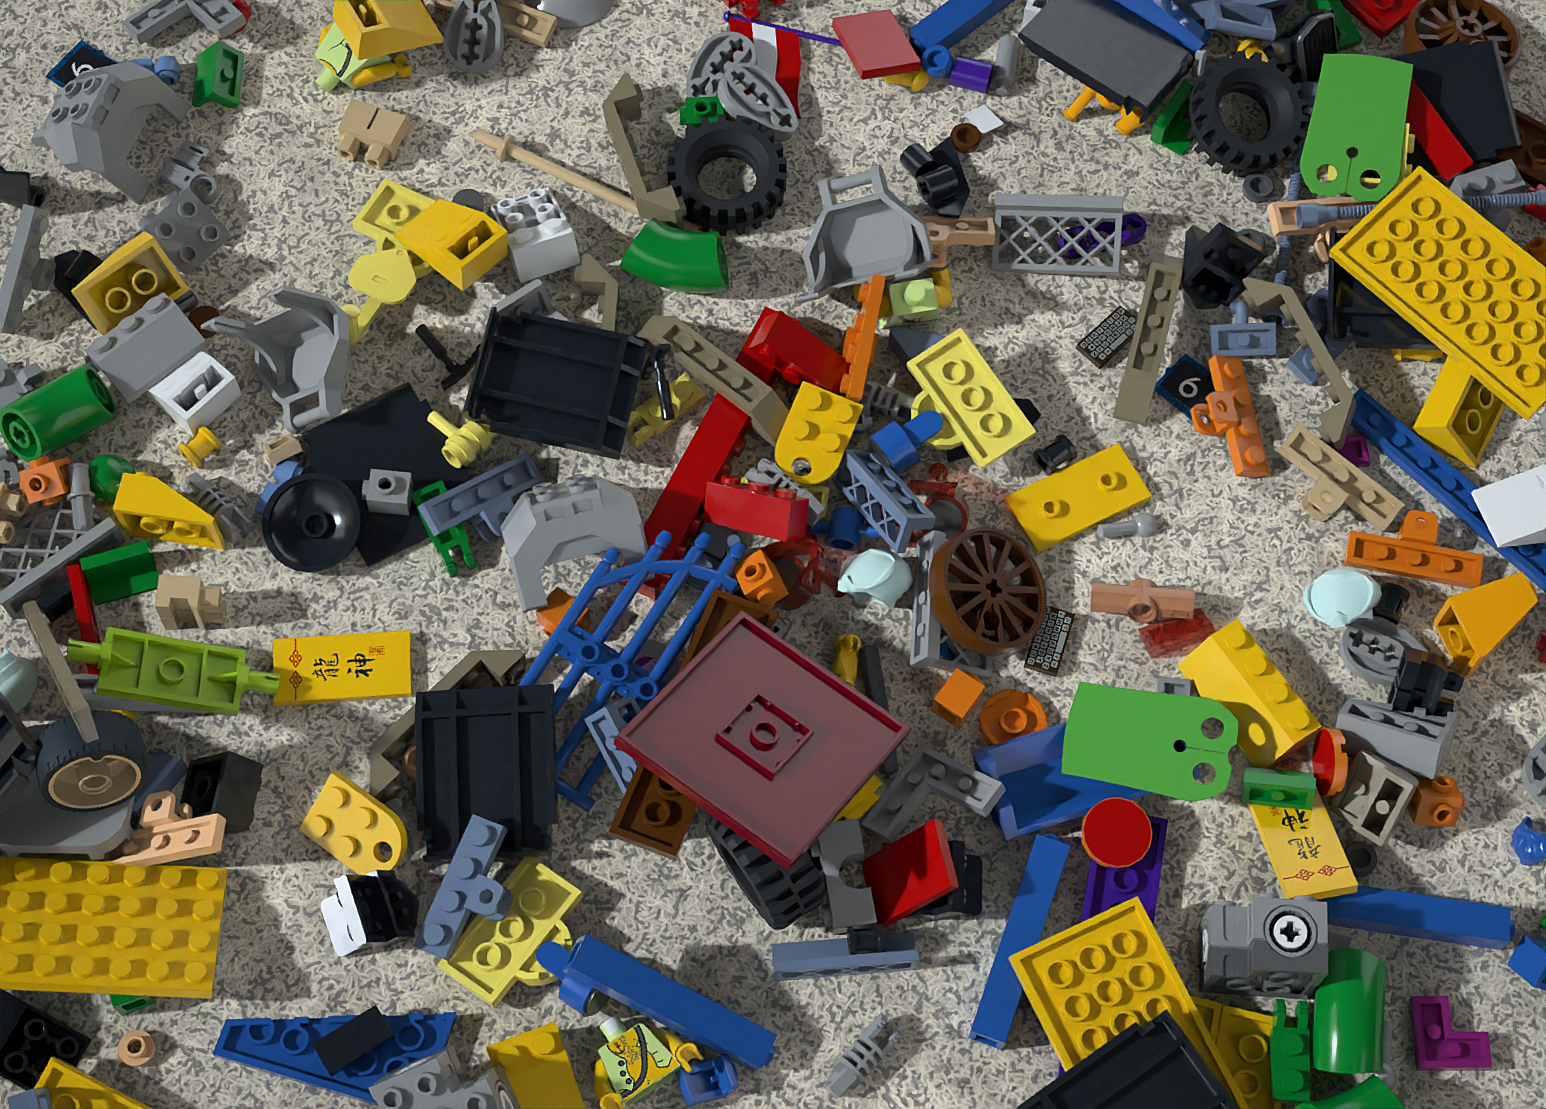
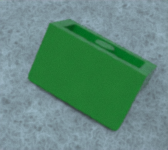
[1306,0,1363,52]
[192,40,244,108]
[1150,80,1195,156]
[80,540,159,606]
[1241,767,1316,811]

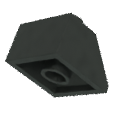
[177,751,264,834]

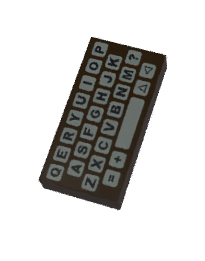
[1076,305,1137,369]
[1024,605,1075,677]

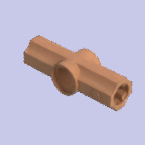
[1090,578,1195,623]

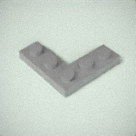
[121,0,247,45]
[861,745,1006,844]

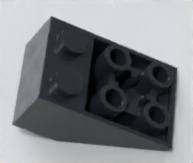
[0,989,92,1091]

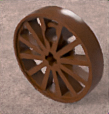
[1403,0,1522,78]
[928,527,1047,656]

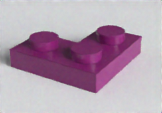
[1409,996,1492,1071]

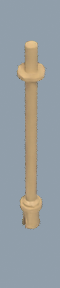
[475,129,702,232]

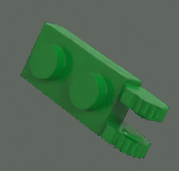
[411,480,477,578]
[1270,998,1310,1104]

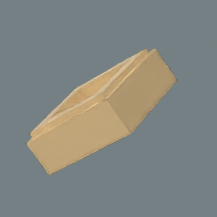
[262,433,303,465]

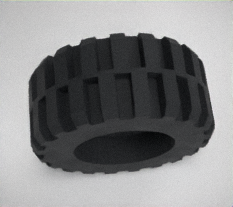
[705,814,827,930]

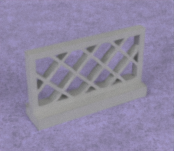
[991,193,1124,276]
[0,492,126,620]
[910,530,995,680]

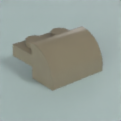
[1328,749,1419,847]

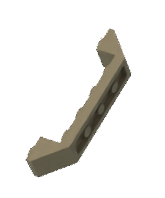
[602,73,687,230]
[1113,252,1183,425]
[575,253,620,332]
[1242,277,1357,451]
[633,315,790,447]
[370,649,527,803]

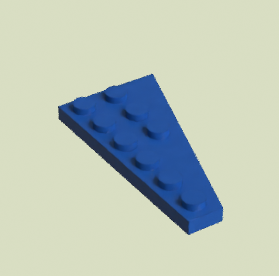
[213,1012,458,1107]

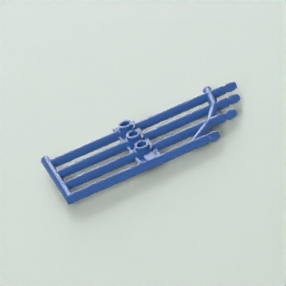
[518,530,746,813]

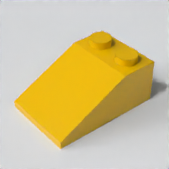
[71,231,190,335]
[113,472,226,550]
[486,1021,586,1109]

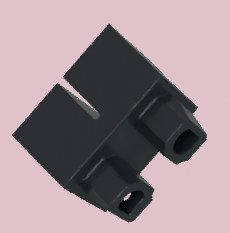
[1387,646,1464,717]

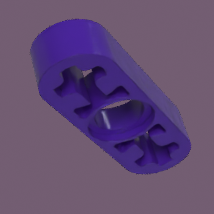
[1057,214,1147,259]

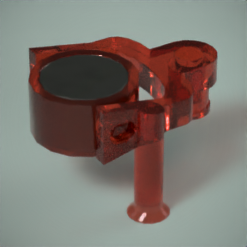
[879,463,970,548]
[754,523,846,611]

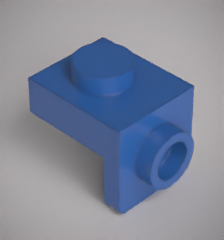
[675,1053,738,1107]

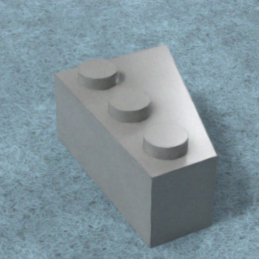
[1336,698,1459,779]

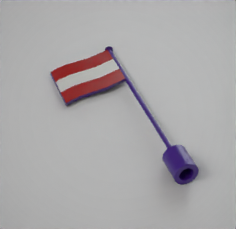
[723,10,994,119]

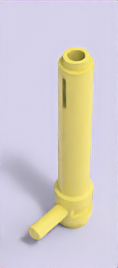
[427,411,498,468]

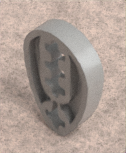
[443,0,504,74]
[686,32,758,97]
[717,63,798,140]
[1339,616,1428,687]

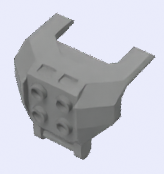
[31,61,191,205]
[794,165,933,303]
[201,286,351,434]
[500,474,655,613]

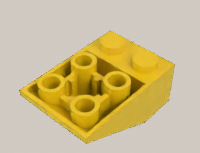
[332,0,444,61]
[394,198,508,291]

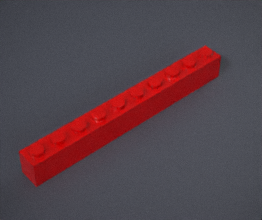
[619,306,800,601]

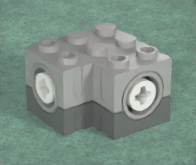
[1199,893,1328,1000]
[369,1044,521,1109]

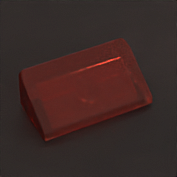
[1138,608,1216,659]

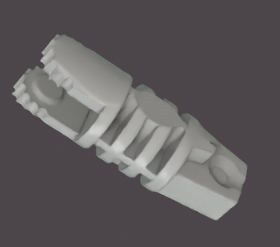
[859,380,916,423]
[745,458,825,526]
[184,472,255,543]
[823,1012,904,1097]

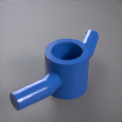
[805,507,882,551]

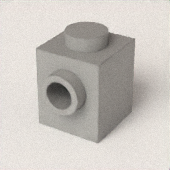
[362,469,414,516]

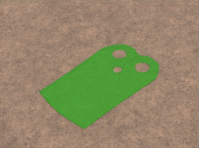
[1300,54,1413,201]
[1062,682,1238,802]

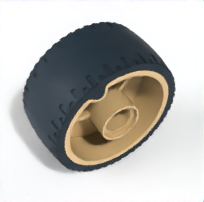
[36,710,148,812]

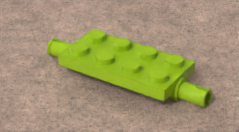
[65,627,280,717]

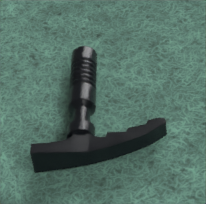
[415,324,481,391]
[640,343,675,421]

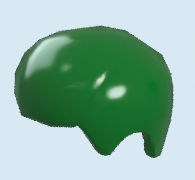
[88,454,136,504]

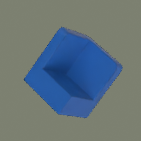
[1508,935,1546,991]

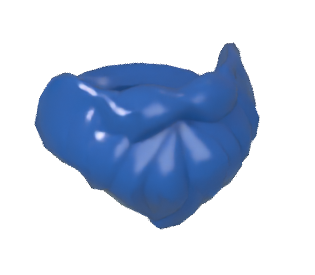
[1512,816,1546,866]

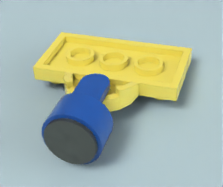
[869,327,1036,477]
[437,857,611,1017]

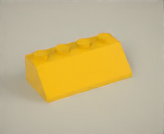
[1413,356,1507,468]
[1177,618,1322,769]

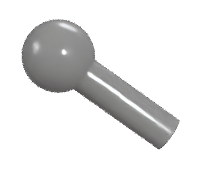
[1097,512,1158,538]
[1368,1021,1397,1089]

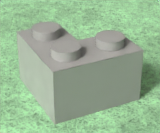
[1449,159,1526,233]

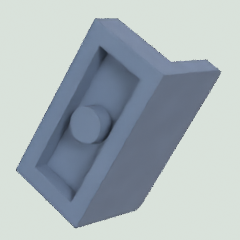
[131,748,188,821]

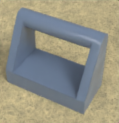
[1203,0,1276,42]

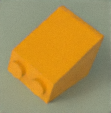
[1433,571,1538,680]

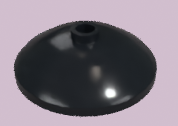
[262,473,362,573]

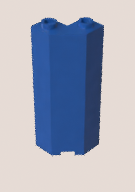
[971,692,1202,840]

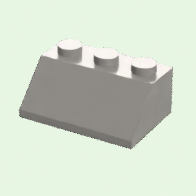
[84,292,208,404]

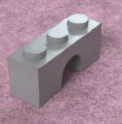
[810,819,877,935]

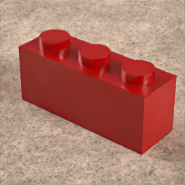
[748,310,850,396]
[703,475,809,542]

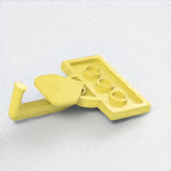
[341,178,436,346]

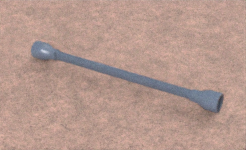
[1262,82,1318,326]
[1296,190,1546,229]

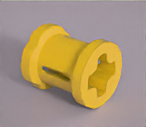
[177,425,222,469]

